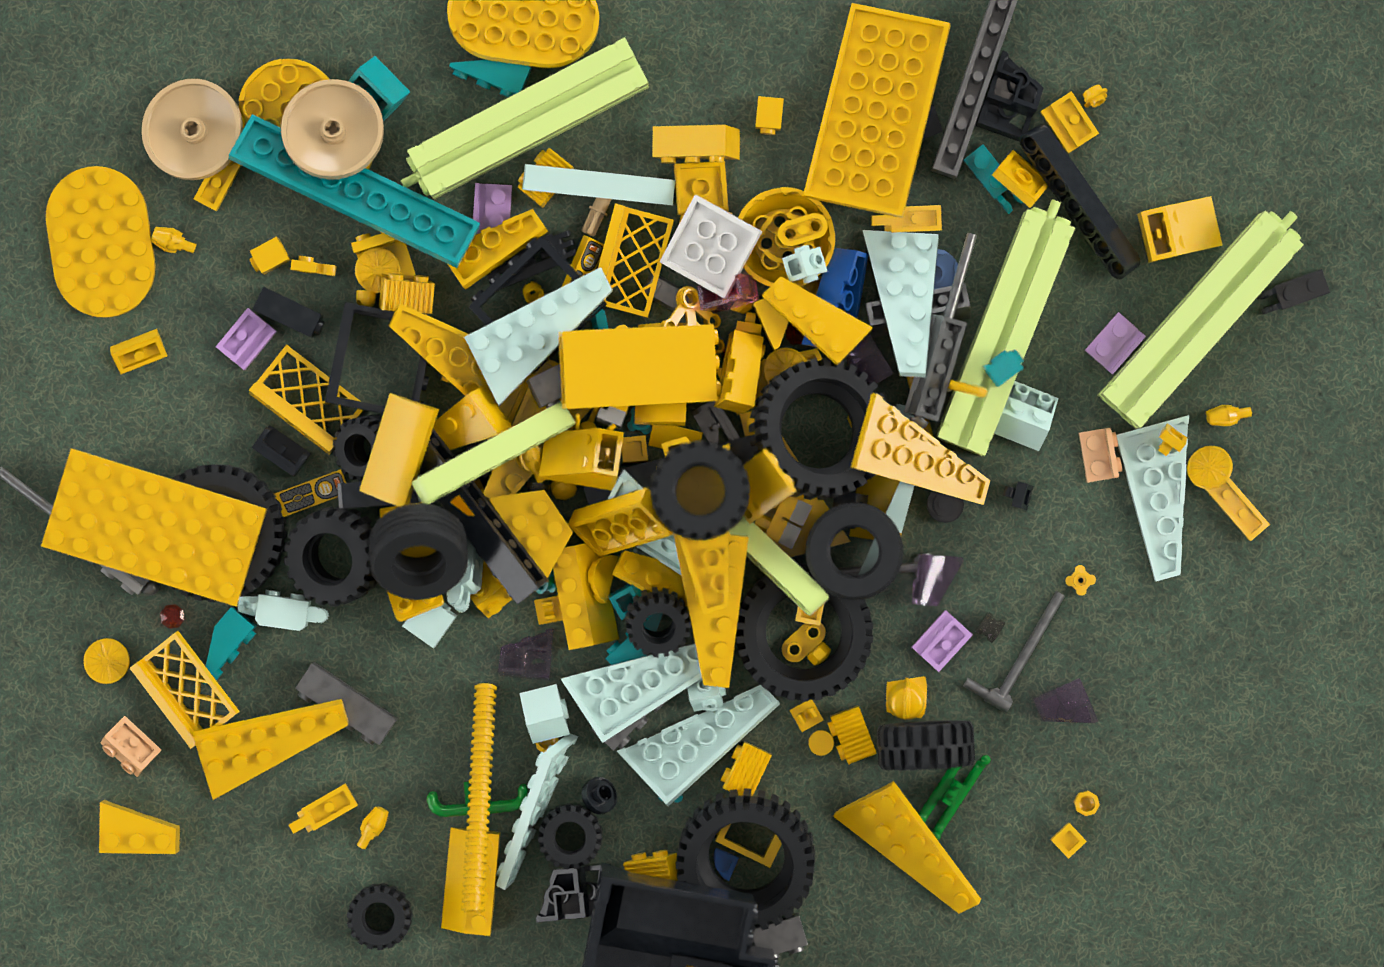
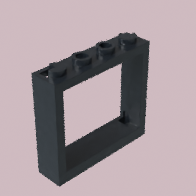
[469,236,607,374]
[325,302,431,414]

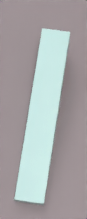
[859,481,914,575]

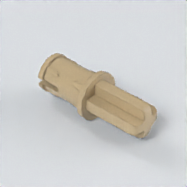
[582,197,612,237]

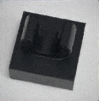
[1003,481,1034,510]

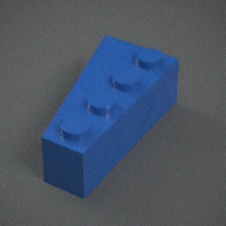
[802,248,868,354]

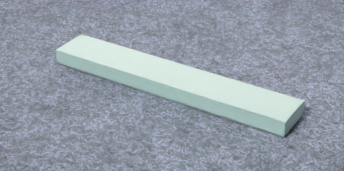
[522,164,675,205]

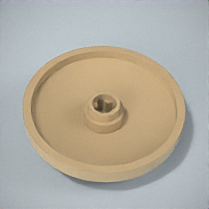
[142,79,243,180]
[281,79,384,179]

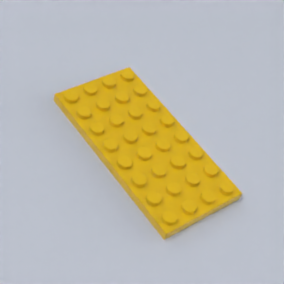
[803,3,951,218]
[41,448,267,606]

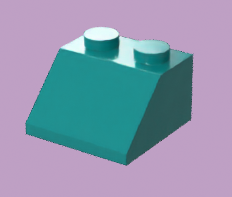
[348,56,410,121]

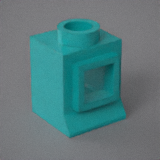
[982,349,1024,387]

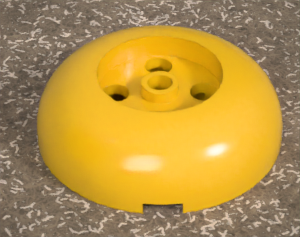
[738,187,835,287]

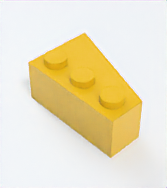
[653,125,740,164]
[714,330,766,414]
[433,386,513,450]
[99,800,180,854]

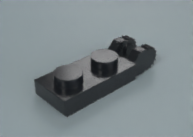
[1257,269,1330,315]

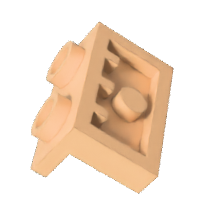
[1078,428,1122,483]
[101,716,161,777]

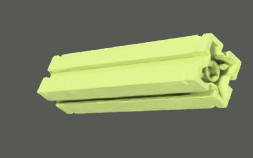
[401,37,649,200]
[934,200,1075,456]
[1097,211,1304,429]

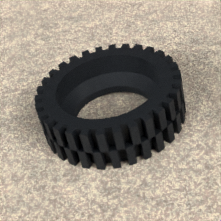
[749,358,886,500]
[170,465,287,602]
[736,563,873,701]
[676,789,815,932]

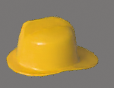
[886,676,927,720]

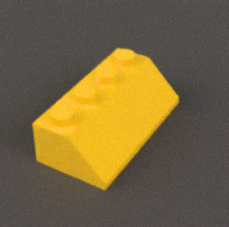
[553,543,619,650]
[441,827,501,936]

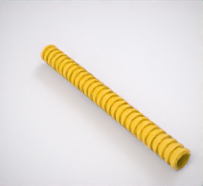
[461,683,497,913]

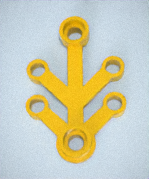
[660,286,725,354]

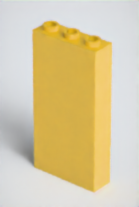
[558,324,721,409]

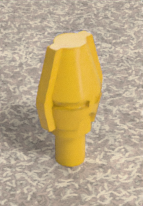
[151,227,197,253]
[1206,405,1252,426]
[518,446,546,483]
[357,807,389,849]

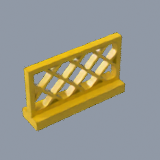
[598,203,674,318]
[249,344,364,455]
[130,631,240,749]

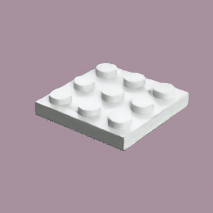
[660,195,762,299]

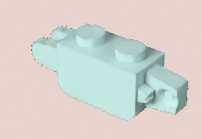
[447,538,484,613]
[238,590,329,631]

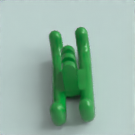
[919,755,991,840]
[426,781,529,817]

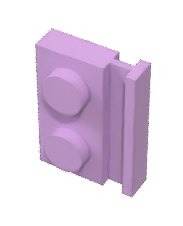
[473,183,512,234]
[216,308,277,370]
[1085,312,1146,374]
[912,610,973,672]

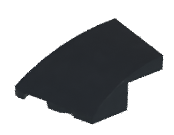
[976,51,1044,142]
[536,864,611,922]

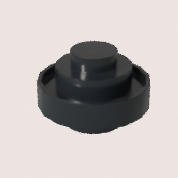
[926,491,964,523]
[581,777,617,815]

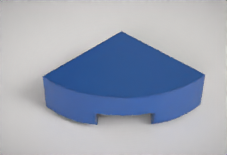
[714,848,739,881]

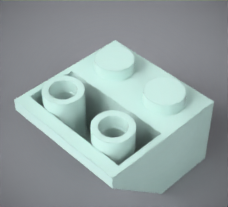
[994,381,1058,451]

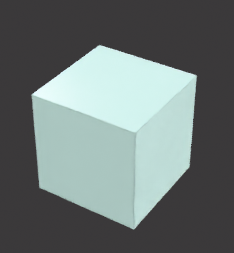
[402,602,457,648]
[520,684,570,744]

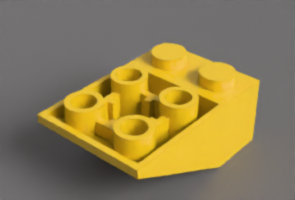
[1137,196,1223,263]
[538,428,624,491]
[743,449,796,524]

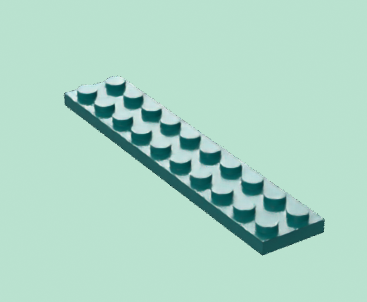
[229,114,480,268]

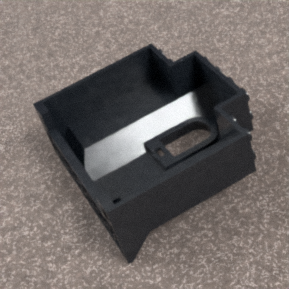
[582,863,779,967]

